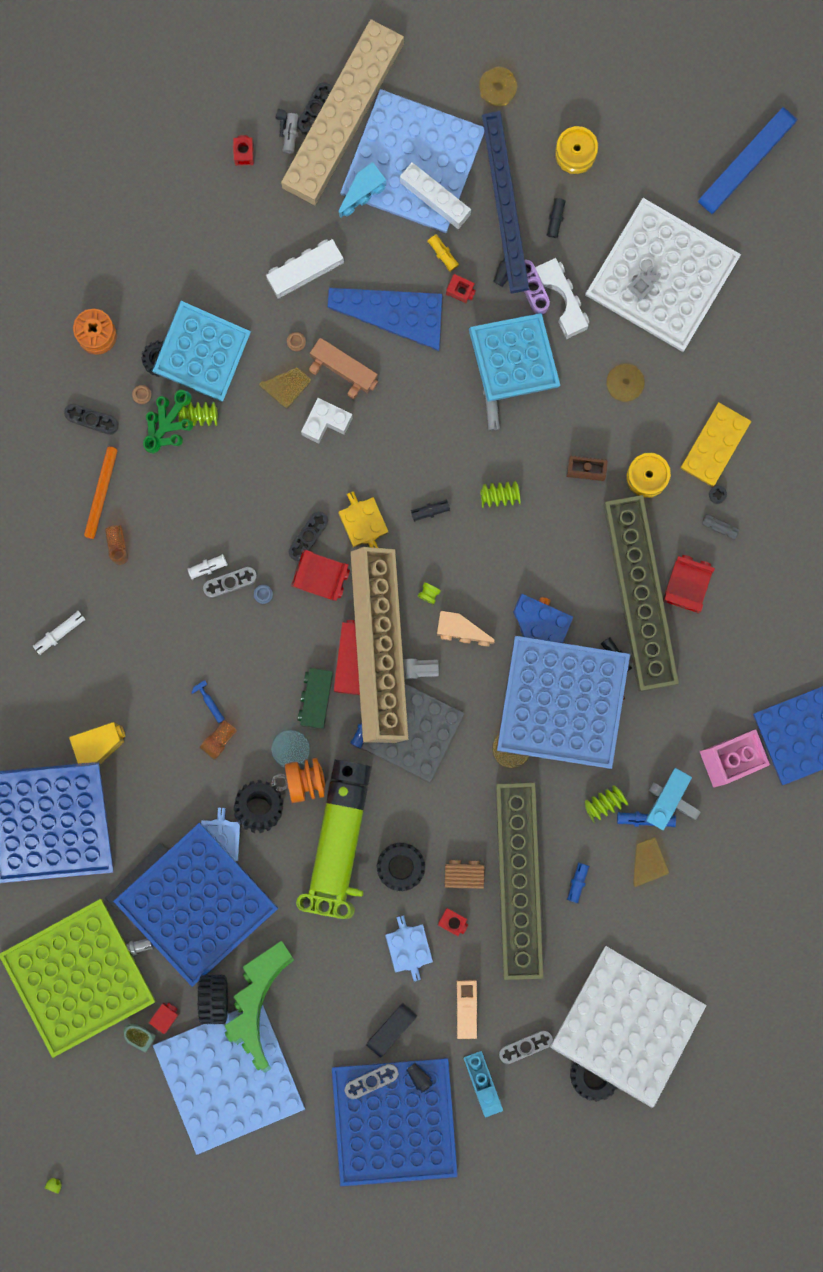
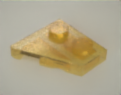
[259,368,312,409]
[633,837,669,887]

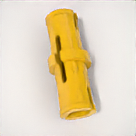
[427,234,459,272]

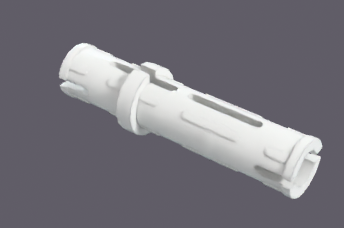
[32,611,85,655]

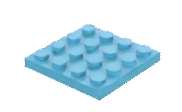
[152,301,251,402]
[469,313,560,402]

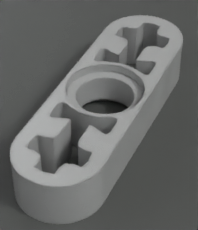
[203,567,257,598]
[648,782,701,820]
[499,1030,553,1064]
[345,1064,398,1099]

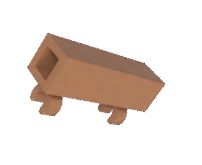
[309,338,379,400]

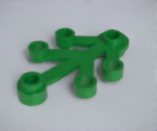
[143,390,193,453]

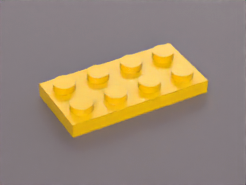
[680,402,751,487]

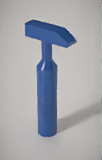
[191,680,225,723]

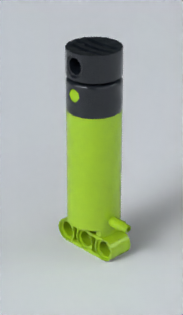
[296,759,372,919]

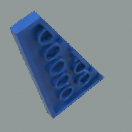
[328,288,442,351]

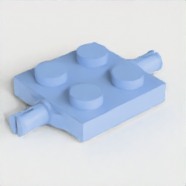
[201,808,240,861]
[385,915,433,982]

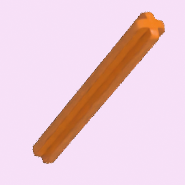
[84,447,117,539]

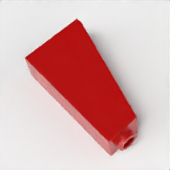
[334,620,360,695]

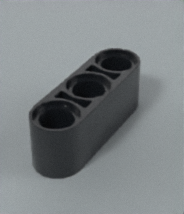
[366,1003,418,1058]

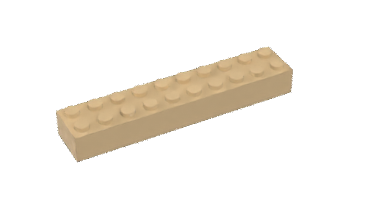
[281,19,404,206]
[351,547,408,743]

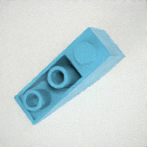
[339,162,386,218]
[463,1051,503,1118]

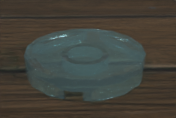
[271,730,310,767]

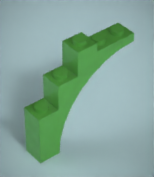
[224,941,294,1073]

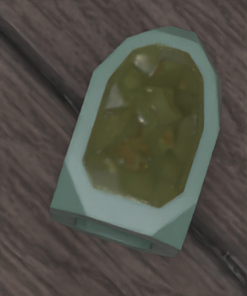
[123,1024,157,1053]

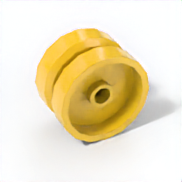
[555,126,598,174]
[626,453,671,498]

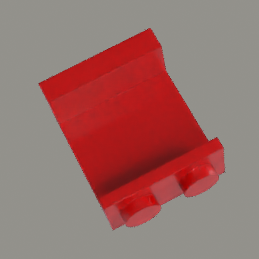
[291,550,350,601]
[663,555,715,613]

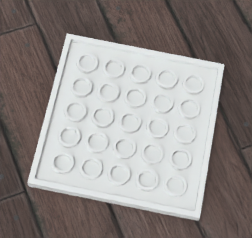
[585,198,741,352]
[550,946,707,1108]

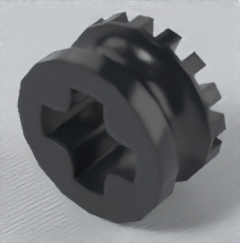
[709,486,727,504]

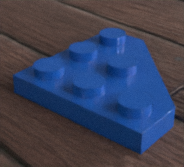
[513,594,573,643]

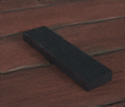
[105,843,168,912]

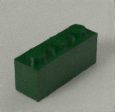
[297,668,333,729]

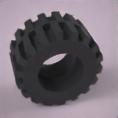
[234,780,283,833]
[377,843,425,891]
[197,975,228,1024]
[570,1061,618,1102]

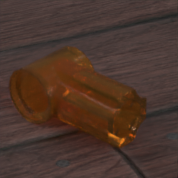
[105,525,128,565]
[200,720,237,760]

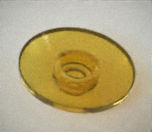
[607,364,645,402]

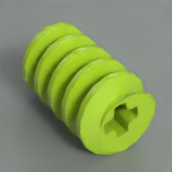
[179,402,218,426]
[481,481,520,508]
[585,785,628,823]

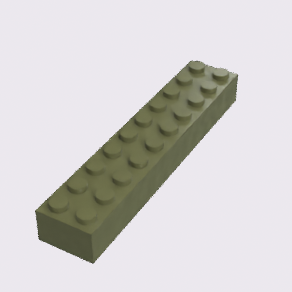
[603,495,679,692]
[496,783,543,980]

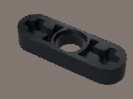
[298,83,332,134]
[64,404,118,435]
[289,512,328,561]

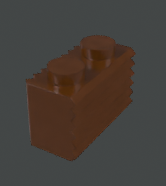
[566,455,608,481]

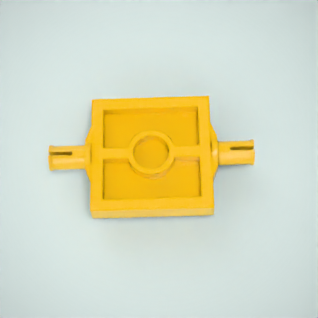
[338,491,388,548]

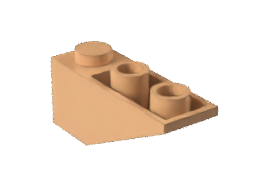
[437,611,494,647]
[457,980,477,1039]

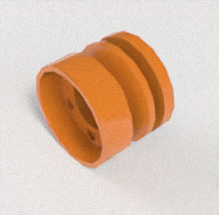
[73,309,117,355]
[285,758,326,803]

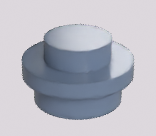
[254,585,273,604]

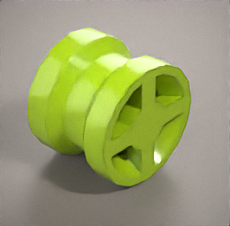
[417,582,441,605]

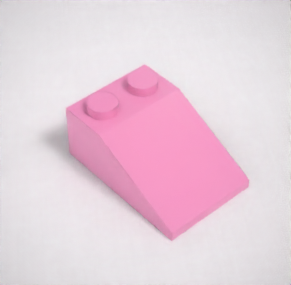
[699,729,770,787]

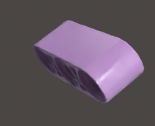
[524,260,550,315]

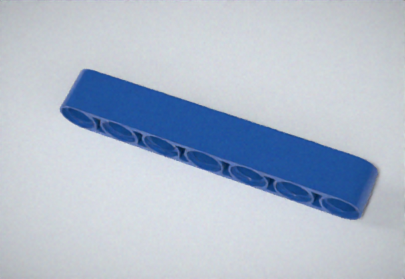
[698,107,798,214]

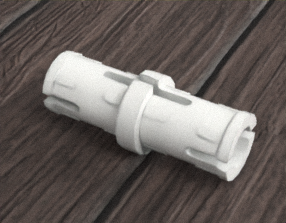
[187,554,227,579]

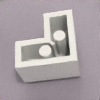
[301,398,353,443]

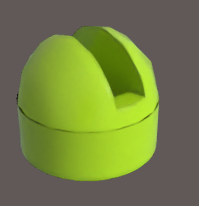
[44,1178,62,1194]

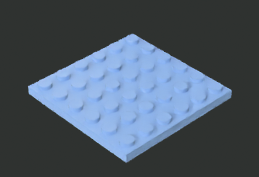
[340,89,485,233]
[153,1005,305,1155]

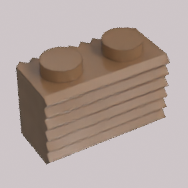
[445,860,484,889]

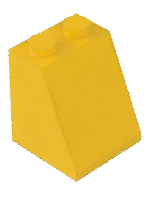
[69,722,126,765]

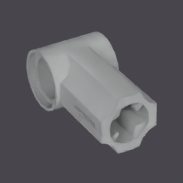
[403,659,439,679]

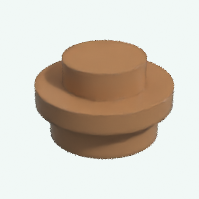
[287,332,306,351]
[132,385,151,404]

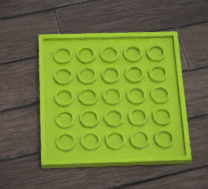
[0,899,156,1058]

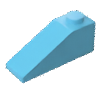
[646,768,692,831]

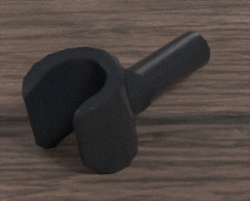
[275,109,287,137]

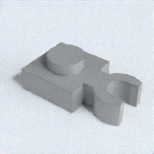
[627,266,661,301]

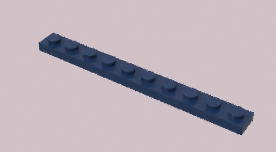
[482,111,530,294]

